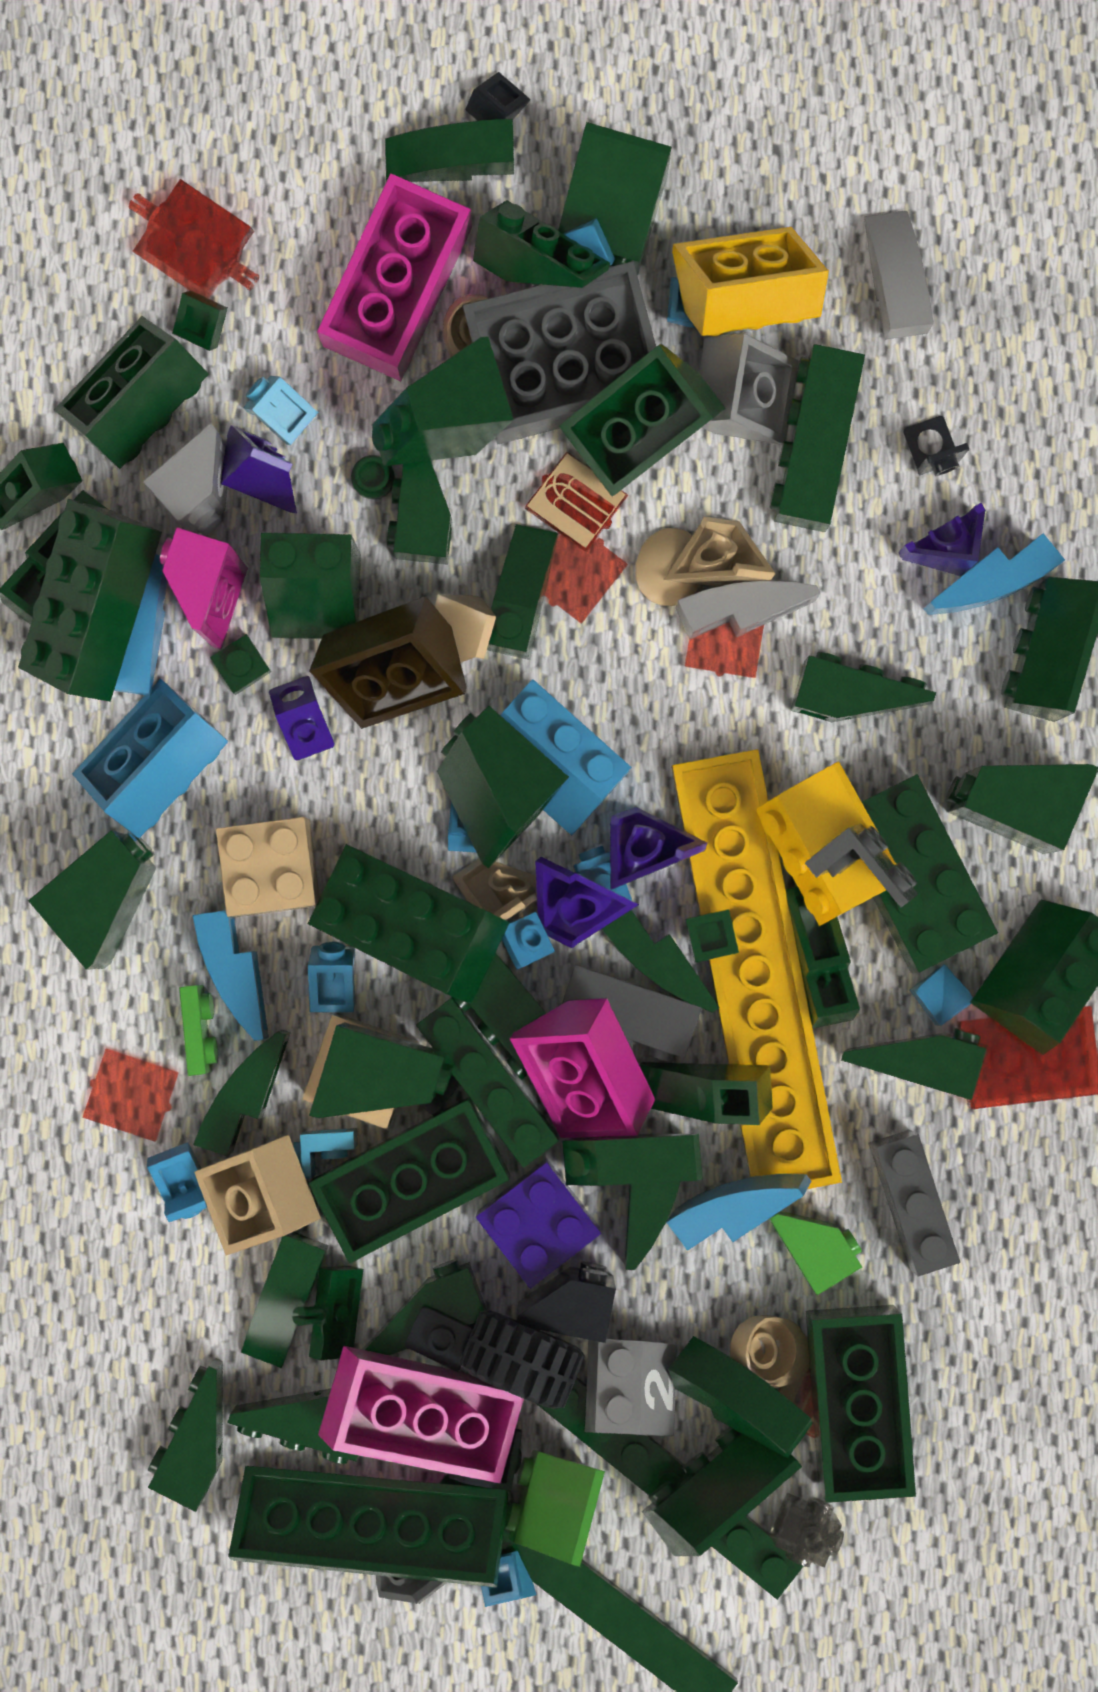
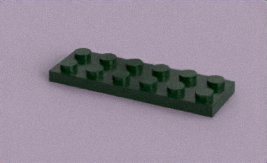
[228,1466,509,1587]

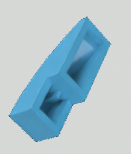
[923,533,1065,615]
[114,554,168,696]
[192,910,269,1041]
[666,1174,811,1251]

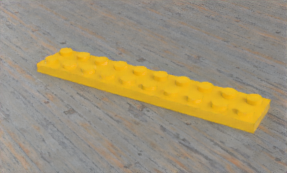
[671,749,842,1189]

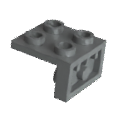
[805,823,918,907]

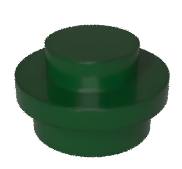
[351,455,395,499]

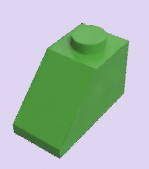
[769,1211,862,1295]

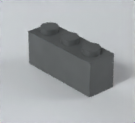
[561,965,702,1063]
[868,1130,961,1277]

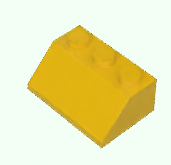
[672,227,829,336]
[756,761,896,926]

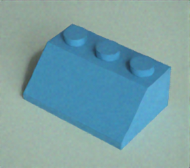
[72,678,229,838]
[501,679,632,836]

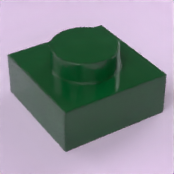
[172,290,228,351]
[210,634,272,695]
[685,909,739,963]

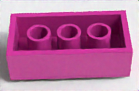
[317,173,472,382]
[318,1346,524,1483]

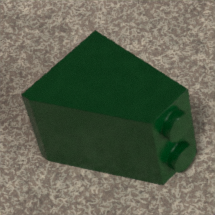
[558,122,672,275]
[372,337,514,466]
[260,533,361,639]
[437,706,569,869]
[946,764,1098,854]
[28,830,156,970]
[309,1022,453,1118]

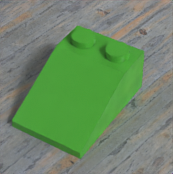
[505,1450,605,1567]

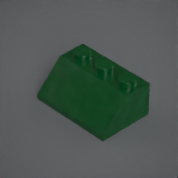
[54,316,209,469]
[559,344,726,497]
[1001,577,1098,722]
[970,899,1098,1055]
[641,1427,802,1556]

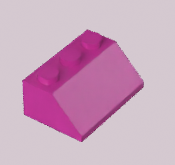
[160,527,248,650]
[510,998,655,1138]

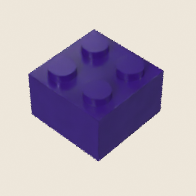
[476,1157,601,1289]

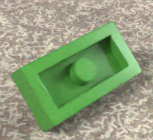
[179,985,218,1076]

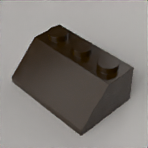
[309,596,467,729]

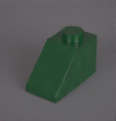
[0,442,83,530]

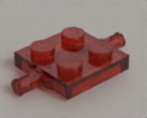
[129,179,259,299]

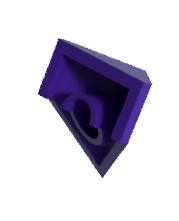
[221,425,297,513]
[898,503,986,576]
[610,807,707,890]
[535,857,639,948]

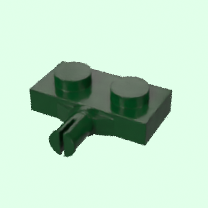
[292,1266,364,1361]

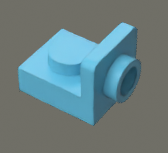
[243,376,319,445]
[293,1128,358,1179]

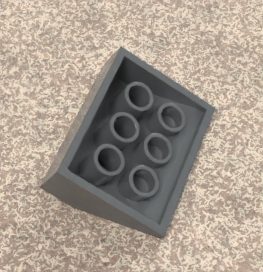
[463,261,656,445]

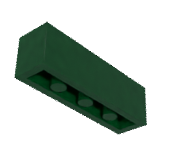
[769,344,865,532]
[451,953,546,1080]
[416,998,559,1168]

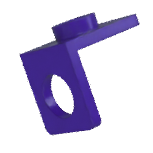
[269,676,335,760]

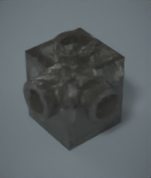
[770,1493,844,1568]

